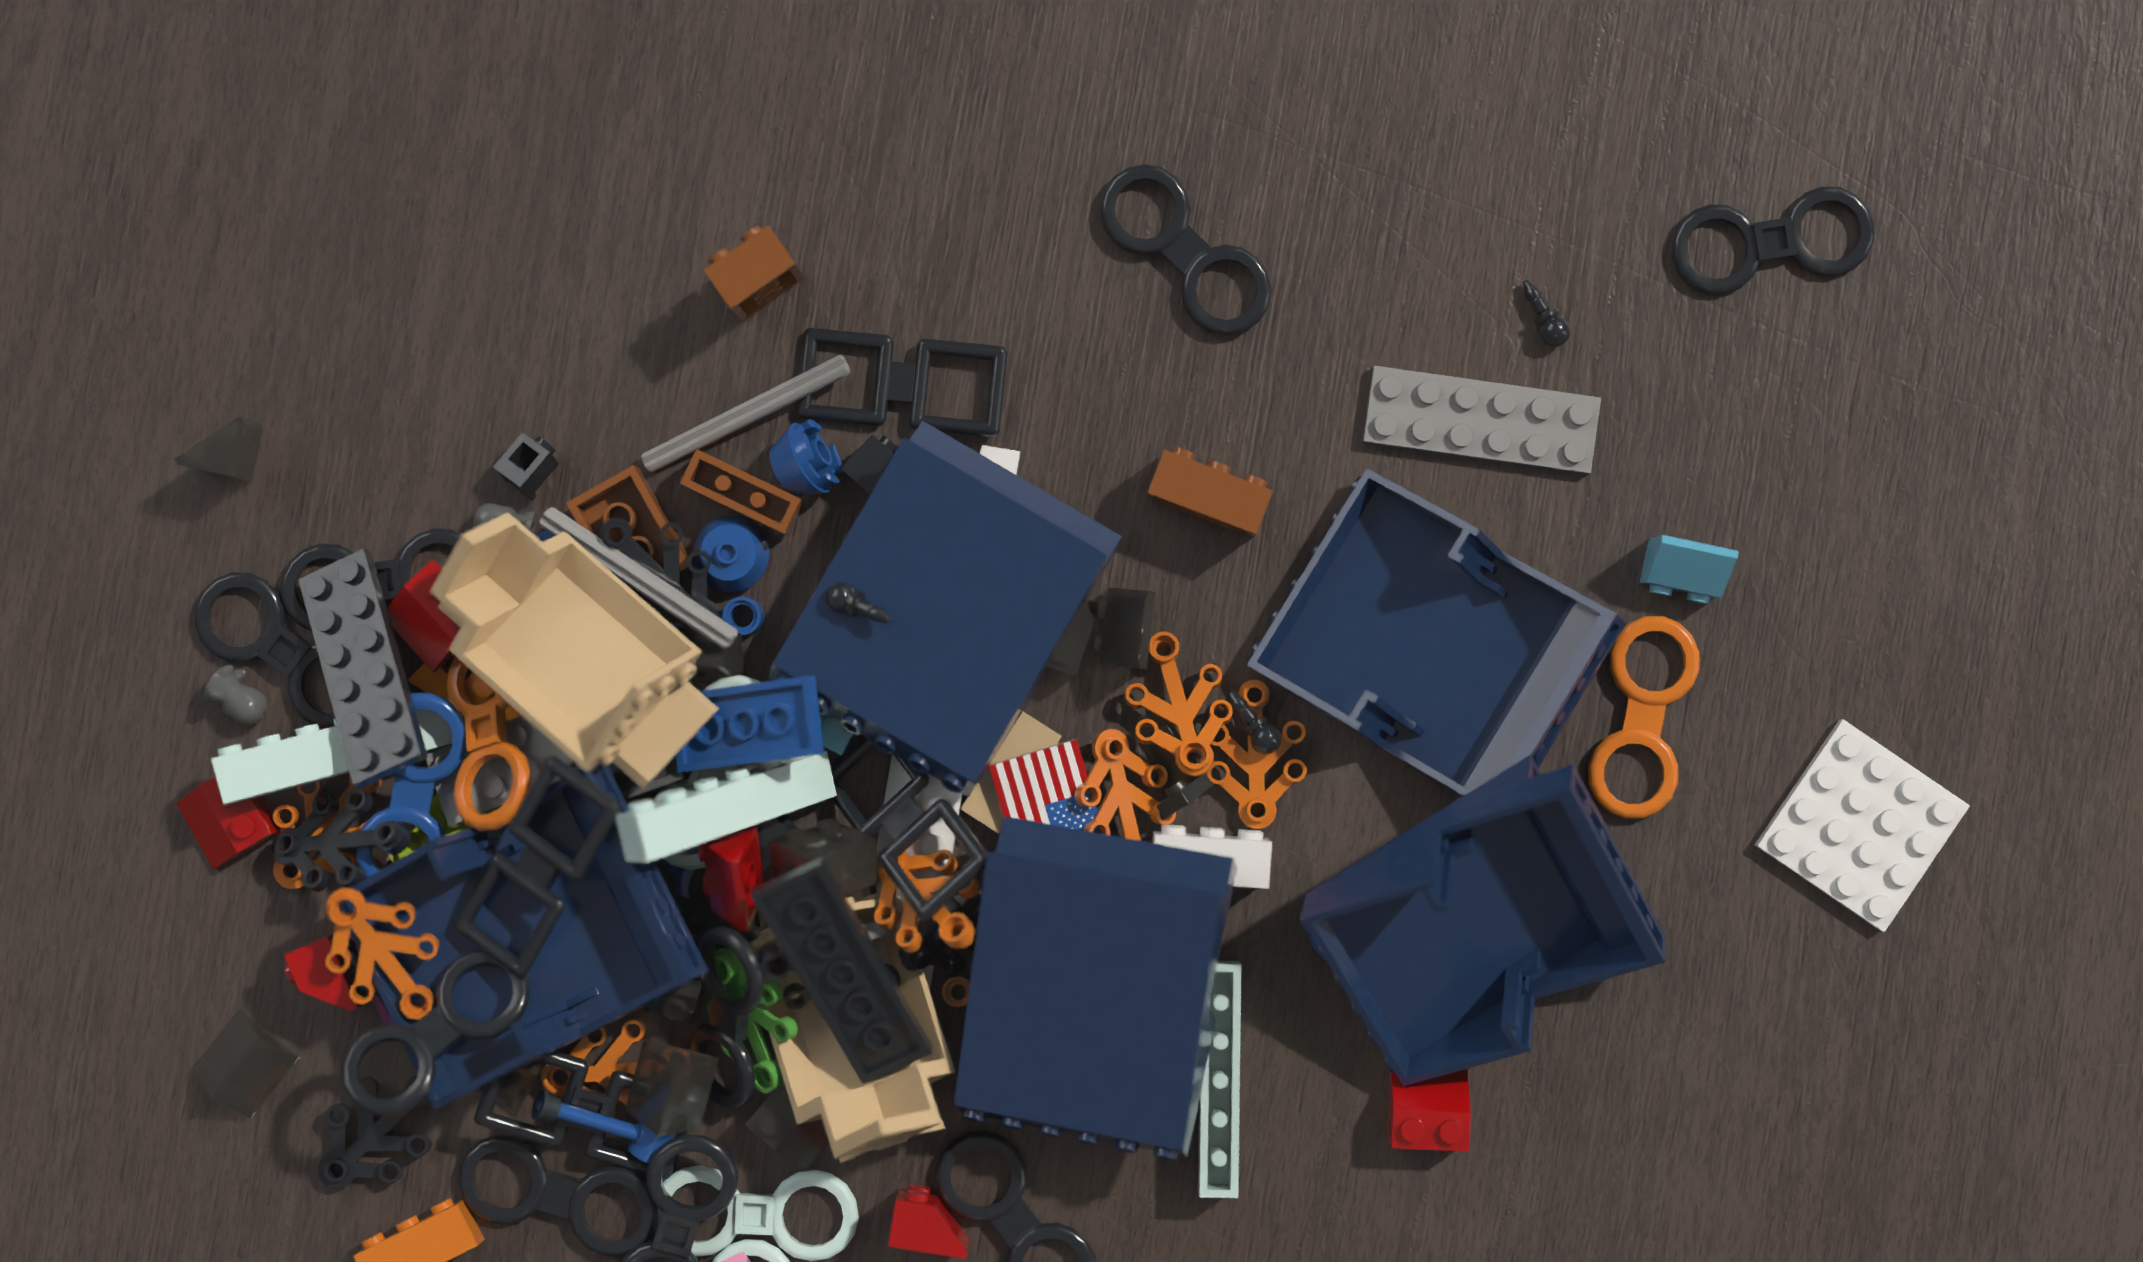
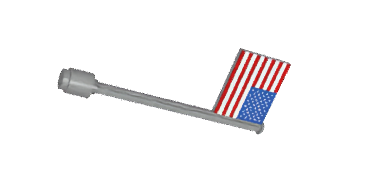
[777,739,1101,975]

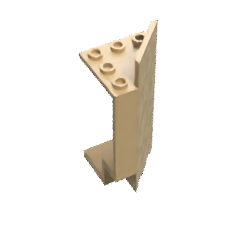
[430,513,719,789]
[750,866,955,1163]

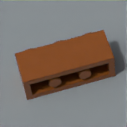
[680,449,804,536]

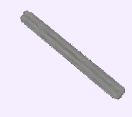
[641,355,851,472]
[539,507,738,649]

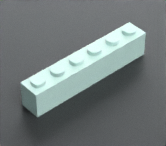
[211,709,452,806]
[615,751,837,862]
[1198,960,1241,1198]

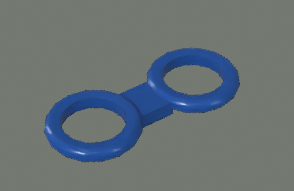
[356,693,467,878]

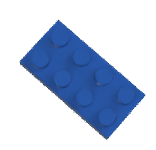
[676,676,824,772]

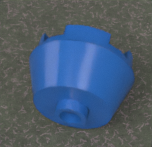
[769,420,843,496]
[693,516,770,592]

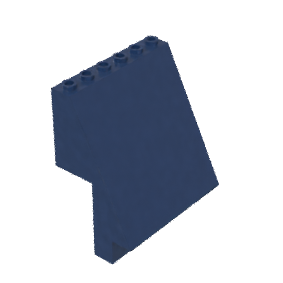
[769,421,1122,797]
[1247,468,1626,797]
[1300,754,1666,1086]
[340,764,708,1110]
[954,816,1237,1161]

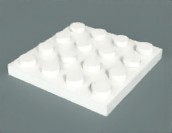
[1755,719,1970,932]

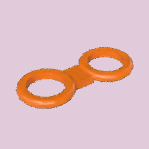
[1588,616,1700,819]
[446,656,531,831]

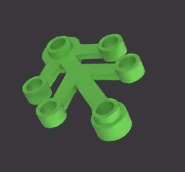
[706,947,798,1093]

